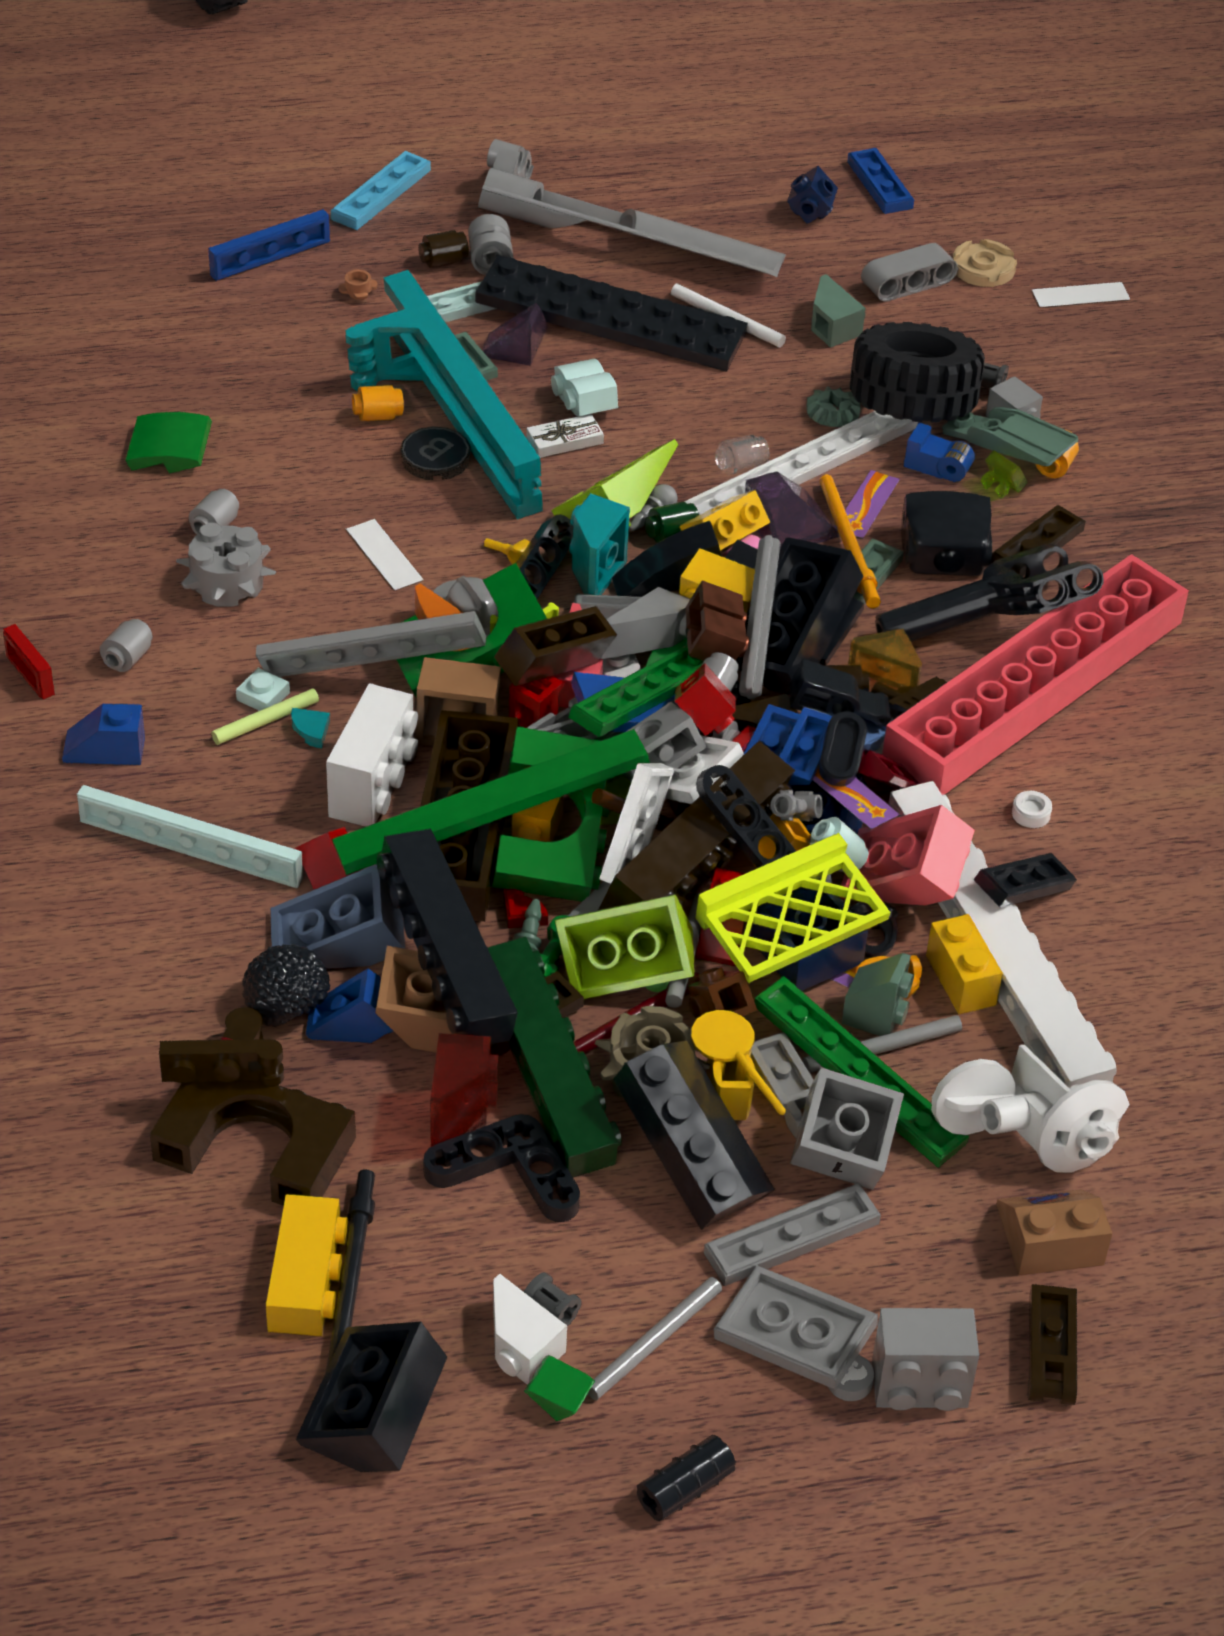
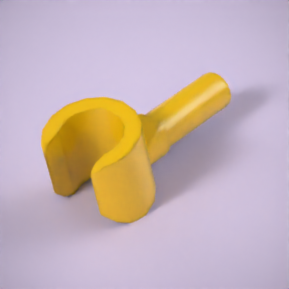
[484,538,530,564]

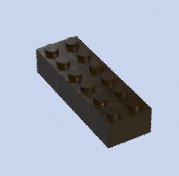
[420,710,518,922]
[598,741,796,910]

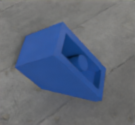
[62,703,145,765]
[305,968,394,1043]

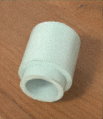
[810,817,869,872]

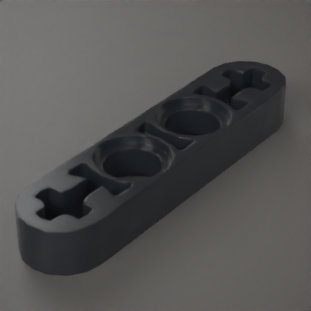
[517,514,573,599]
[696,765,796,868]

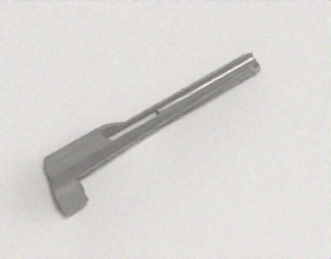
[478,139,786,277]

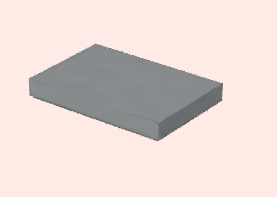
[714,1265,878,1390]

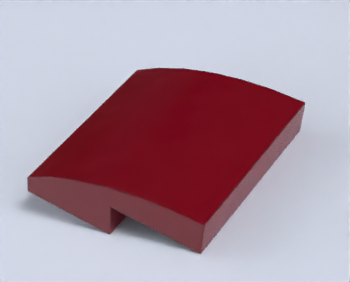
[858,748,920,790]

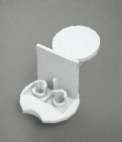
[931,1044,1130,1173]

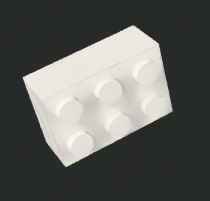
[326,683,418,827]

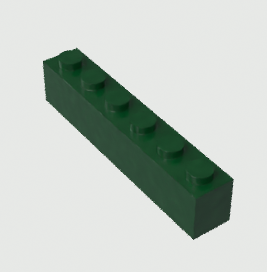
[487,936,622,1178]

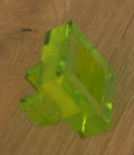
[981,450,1028,499]

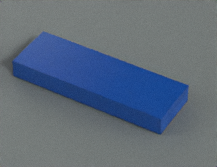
[847,148,914,214]

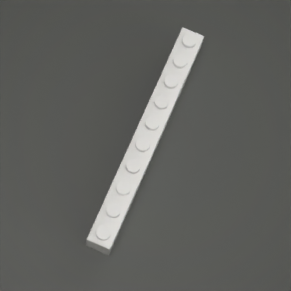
[888,781,1116,1088]

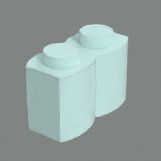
[551,359,618,416]

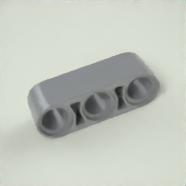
[861,243,958,302]

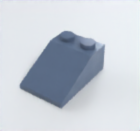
[270,864,405,969]

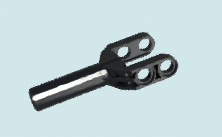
[875,543,1104,650]

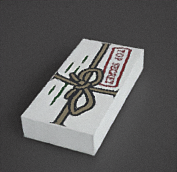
[526,414,604,458]

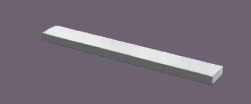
[684,411,918,515]

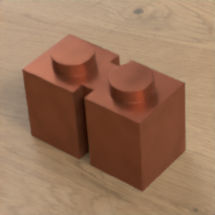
[685,581,749,661]

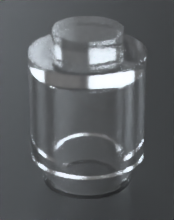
[715,434,770,475]

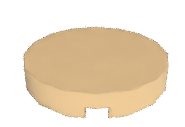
[952,239,1017,287]

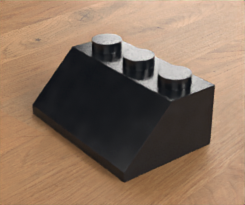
[296,1321,447,1472]

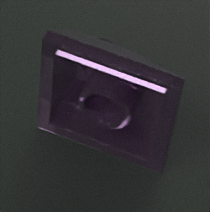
[745,471,839,548]

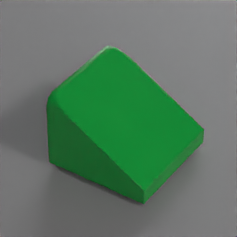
[524,1355,595,1422]

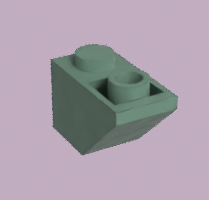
[811,274,866,348]
[842,953,914,1036]

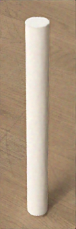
[671,284,786,348]

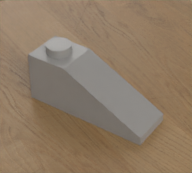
[600,587,690,659]

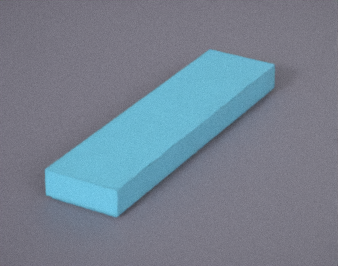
[331,151,431,230]

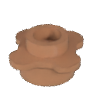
[339,269,378,300]

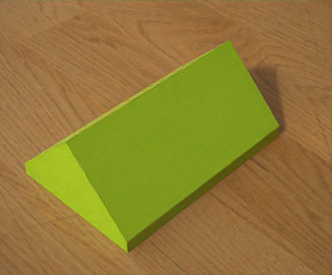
[555,894,695,999]

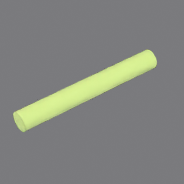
[211,688,319,745]

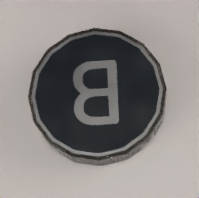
[401,426,471,480]

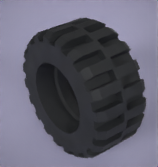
[849,322,985,423]

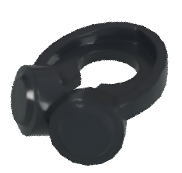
[849,901,899,958]

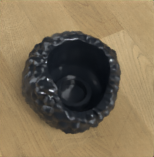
[242,944,330,1027]

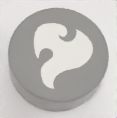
[828,1355,874,1401]

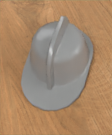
[433,576,498,636]

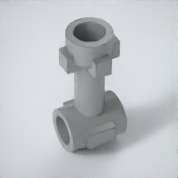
[771,790,823,821]

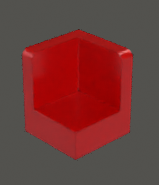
[295,827,363,890]

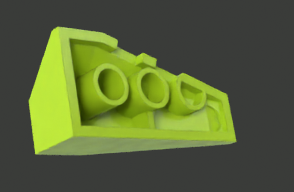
[551,439,678,526]

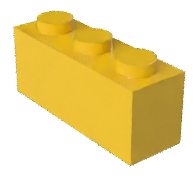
[266,1194,348,1336]

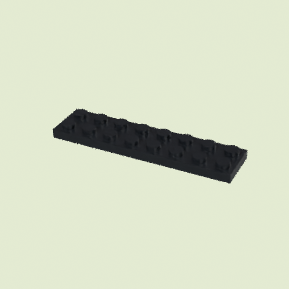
[475,255,748,371]

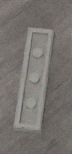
[704,1183,881,1286]

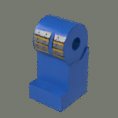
[903,422,975,482]

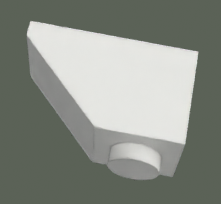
[493,1274,567,1385]

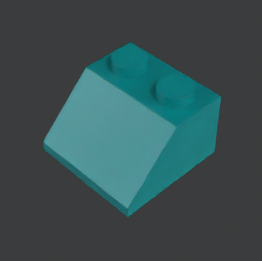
[569,493,630,595]

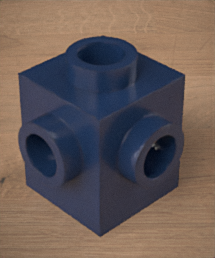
[787,166,838,224]

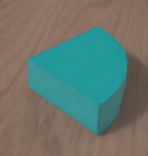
[291,708,330,749]

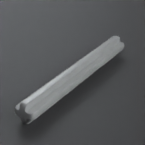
[739,535,781,699]

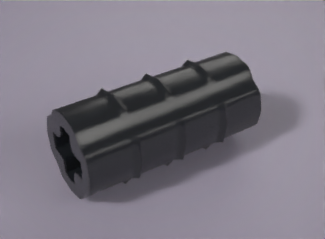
[637,1435,736,1521]

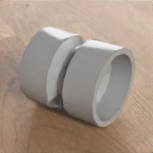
[468,214,513,275]

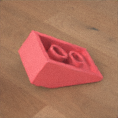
[840,805,975,906]

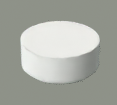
[1012,791,1052,828]

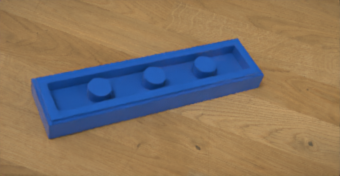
[208,209,330,281]

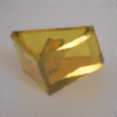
[848,629,922,689]

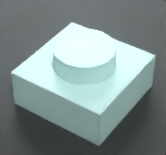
[236,667,290,711]

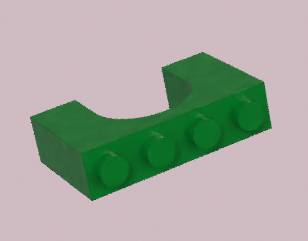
[396,563,547,699]
[492,727,613,902]

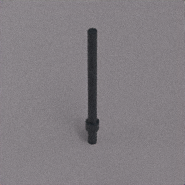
[325,1169,376,1373]

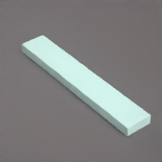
[77,785,303,888]

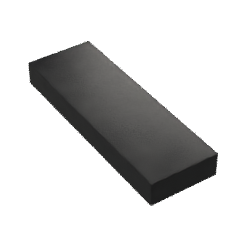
[973,853,1077,907]

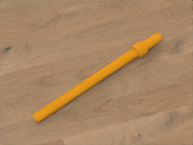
[819,474,881,609]

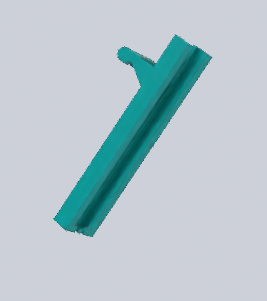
[345,270,543,520]

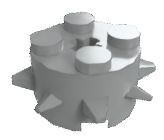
[176,522,276,607]

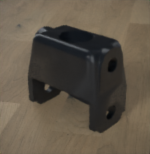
[901,491,992,576]

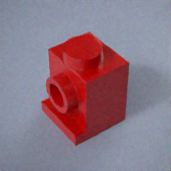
[509,676,564,728]

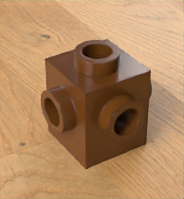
[687,966,757,1019]

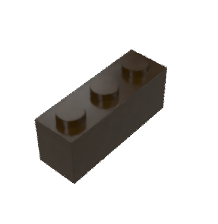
[494,606,617,686]

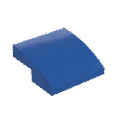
[744,704,833,785]

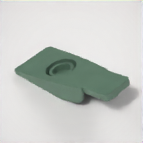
[942,407,1078,466]

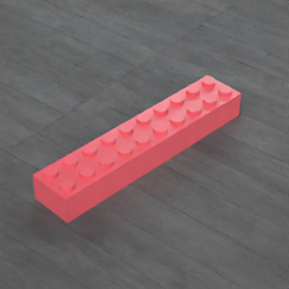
[882,554,1189,795]

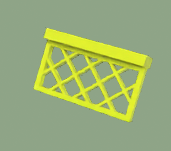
[695,833,890,983]

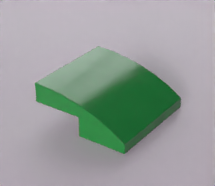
[125,412,212,474]

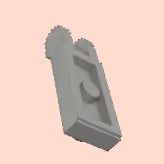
[751,1032,813,1138]

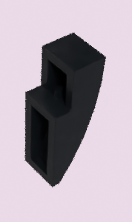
[612,520,721,597]

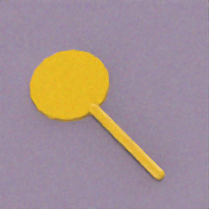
[691,1010,786,1115]

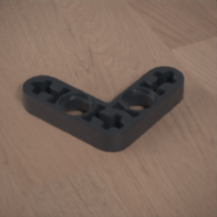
[423,1114,580,1222]

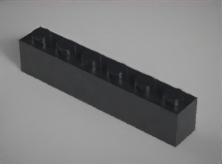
[376,829,518,1049]

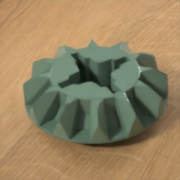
[806,386,861,427]

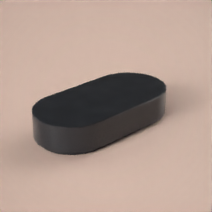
[818,711,867,786]

